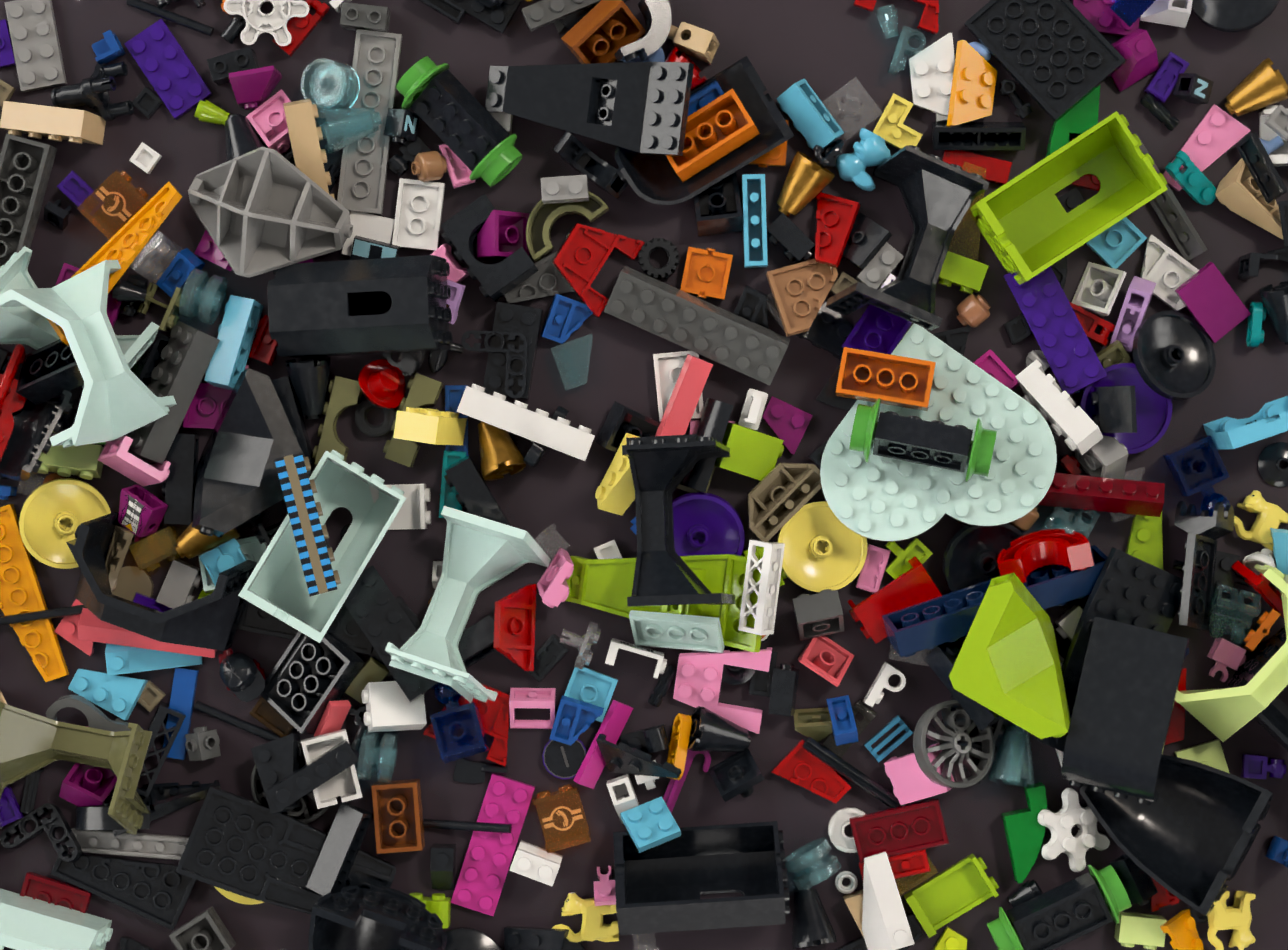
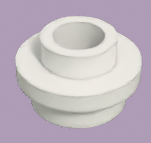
[835,871,858,894]

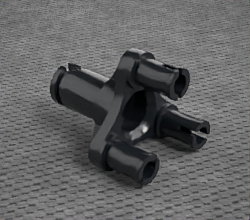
[51,61,134,121]

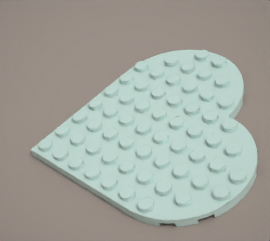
[820,323,1057,542]

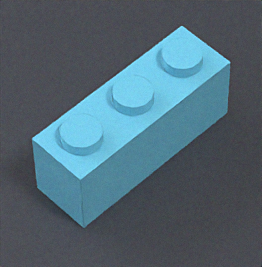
[776,78,844,150]

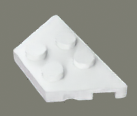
[909,33,955,117]
[1140,234,1199,311]

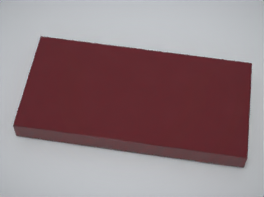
[849,798,949,863]

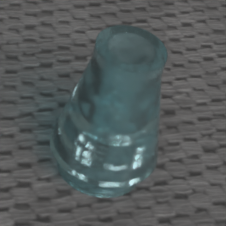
[875,4,899,39]

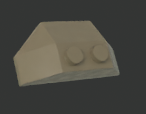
[748,462,822,542]

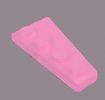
[1162,104,1251,192]

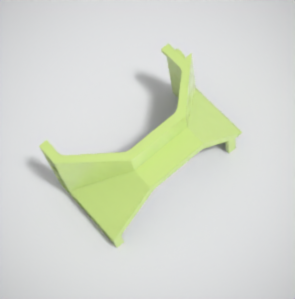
[1175,564,1288,742]

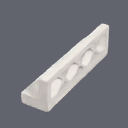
[738,540,785,635]

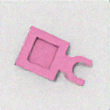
[593,866,616,906]

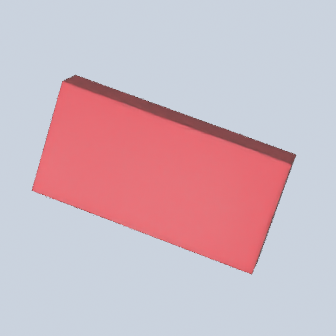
[314,700,351,737]

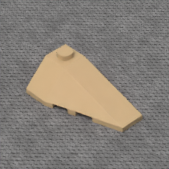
[1215,158,1283,240]

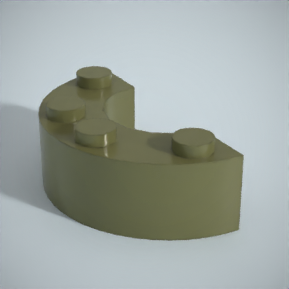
[526,191,609,262]

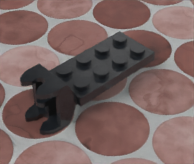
[1174,501,1234,631]

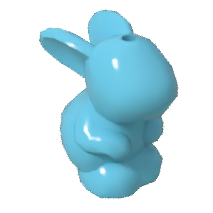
[836,127,891,191]

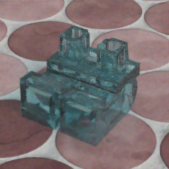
[1041,506,1100,538]
[1209,583,1261,644]

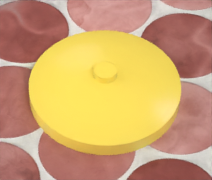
[19,478,111,569]
[777,501,867,592]

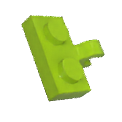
[885,537,933,580]

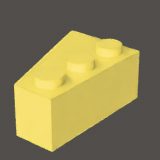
[595,433,639,516]

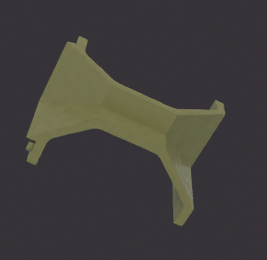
[0,701,152,835]

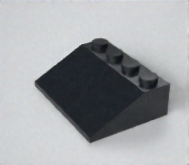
[260,631,365,734]

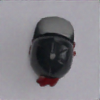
[219,648,265,702]

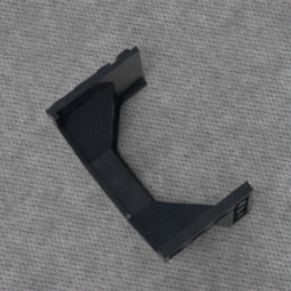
[825,145,990,331]
[622,434,736,607]
[66,512,257,651]

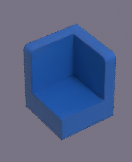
[92,29,126,64]

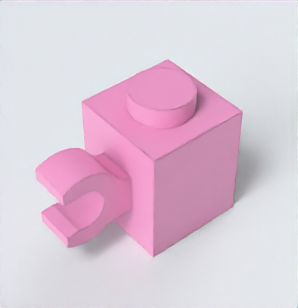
[1207,637,1246,682]

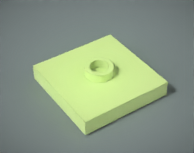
[1174,739,1229,773]

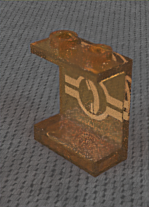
[77,169,149,239]
[533,784,592,853]

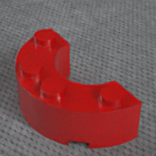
[997,529,1094,583]

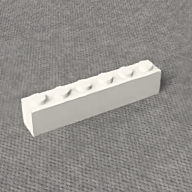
[457,383,595,461]

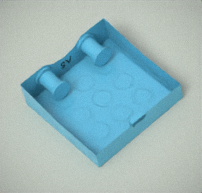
[1203,396,1288,450]

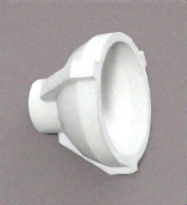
[1242,548,1276,575]

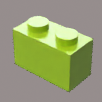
[938,251,989,294]

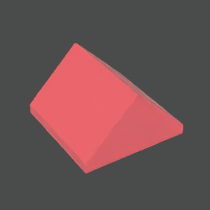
[798,635,855,687]

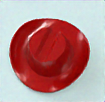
[358,359,405,408]

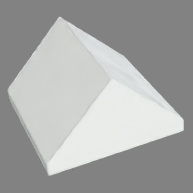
[1071,262,1126,317]

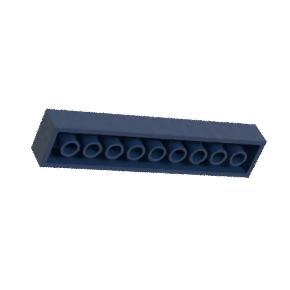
[882,545,1108,657]

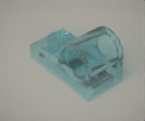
[888,25,926,75]

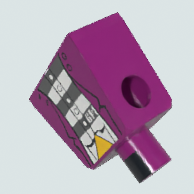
[118,484,168,542]

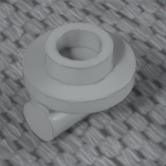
[1026,350,1049,371]

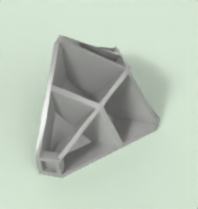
[188,147,353,278]

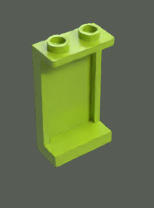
[903,853,999,938]

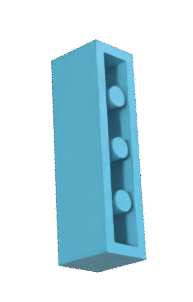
[742,174,768,268]
[204,295,264,390]

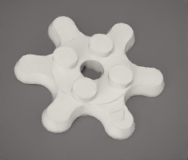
[224,0,310,47]
[1038,788,1110,872]

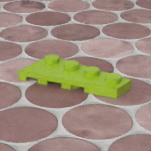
[1126,512,1163,570]

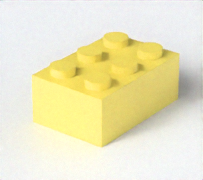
[393,407,467,445]

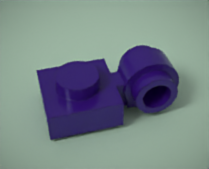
[1241,754,1287,779]

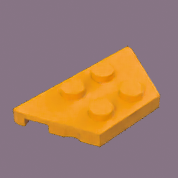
[947,40,997,127]

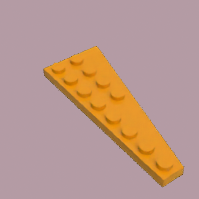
[47,181,183,345]
[0,504,69,682]

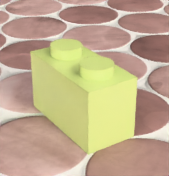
[1114,912,1167,950]

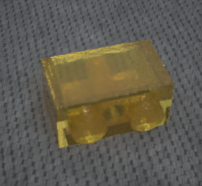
[129,526,181,572]

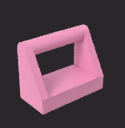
[509,688,556,729]

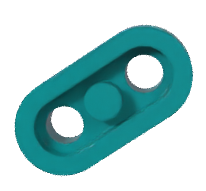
[1246,302,1266,348]

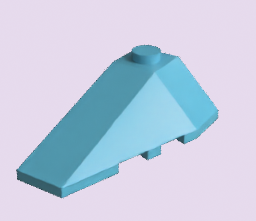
[105,643,203,676]

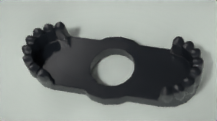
[382,352,419,376]

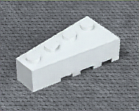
[1015,359,1103,455]

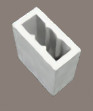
[361,681,427,733]

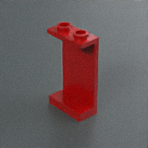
[847,556,942,644]

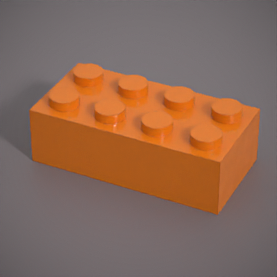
[666,88,760,182]
[836,347,936,411]

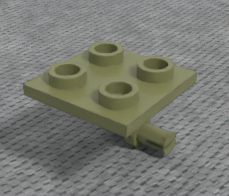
[137,282,189,332]

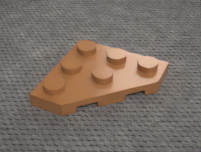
[766,259,838,337]

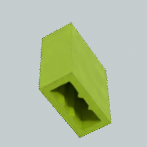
[714,423,784,481]

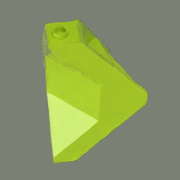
[949,573,1071,739]

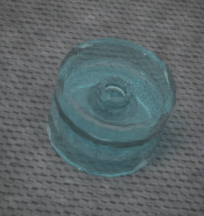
[300,58,360,113]
[179,268,228,325]
[357,730,398,783]
[785,837,842,891]

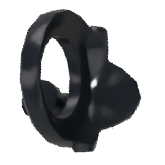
[813,139,844,169]

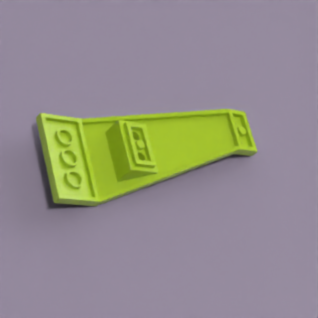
[565,554,762,653]

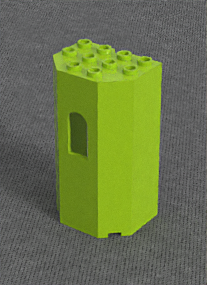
[970,111,1168,285]

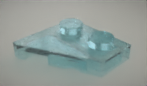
[551,334,593,391]

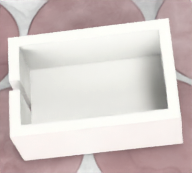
[301,729,362,809]

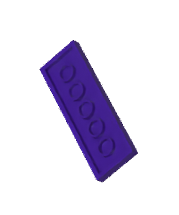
[1004,266,1107,395]

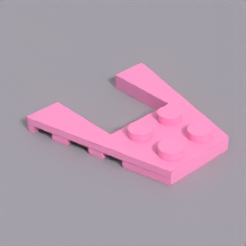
[673,647,772,734]

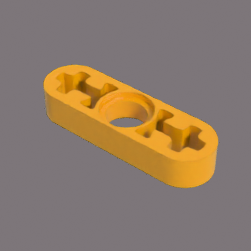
[667,713,692,780]

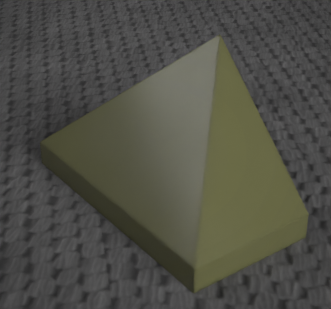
[793,707,833,742]

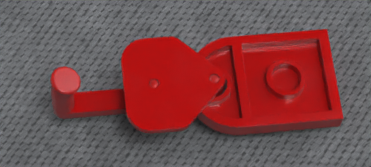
[0,344,27,462]

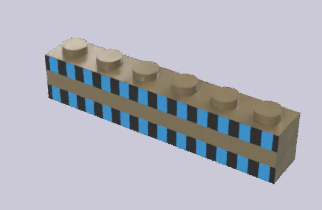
[274,452,341,596]

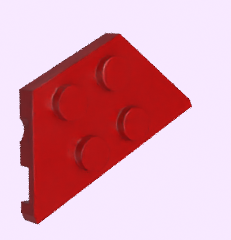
[493,584,537,671]

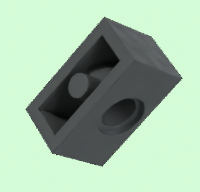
[340,2,391,33]

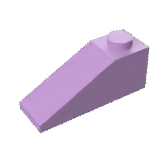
[1109,276,1156,352]

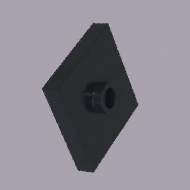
[842,212,892,270]

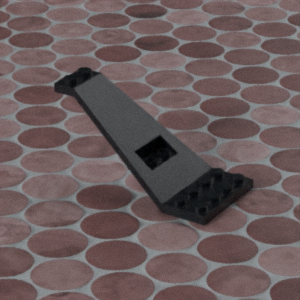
[485,62,694,156]

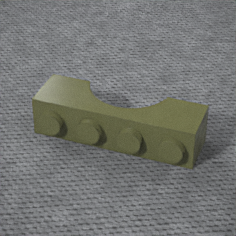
[383,373,444,467]
[312,376,363,464]

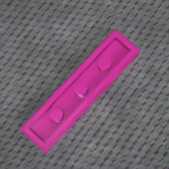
[573,700,633,789]

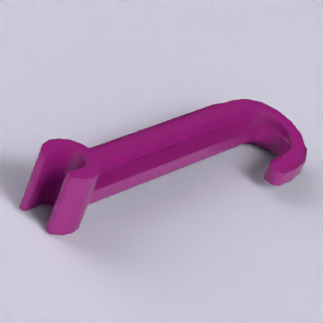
[663,750,711,813]

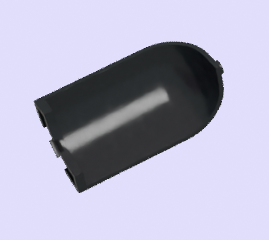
[615,56,794,205]

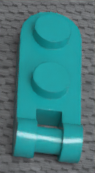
[1165,150,1216,205]

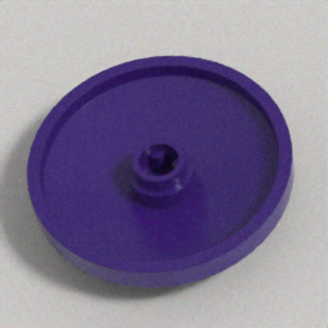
[1079,363,1172,454]
[673,492,745,556]

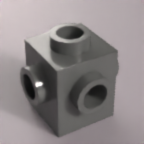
[185,726,221,761]

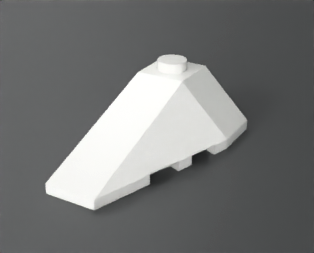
[862,851,915,950]

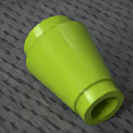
[194,100,230,126]

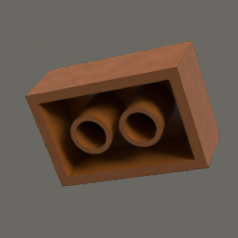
[561,0,646,64]
[371,779,425,854]

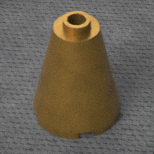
[1224,58,1288,117]
[777,151,834,217]
[478,421,526,481]
[174,523,240,559]

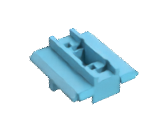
[200,538,248,586]

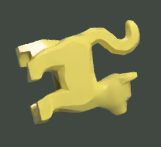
[1234,490,1288,551]
[1207,890,1256,950]
[551,892,619,943]

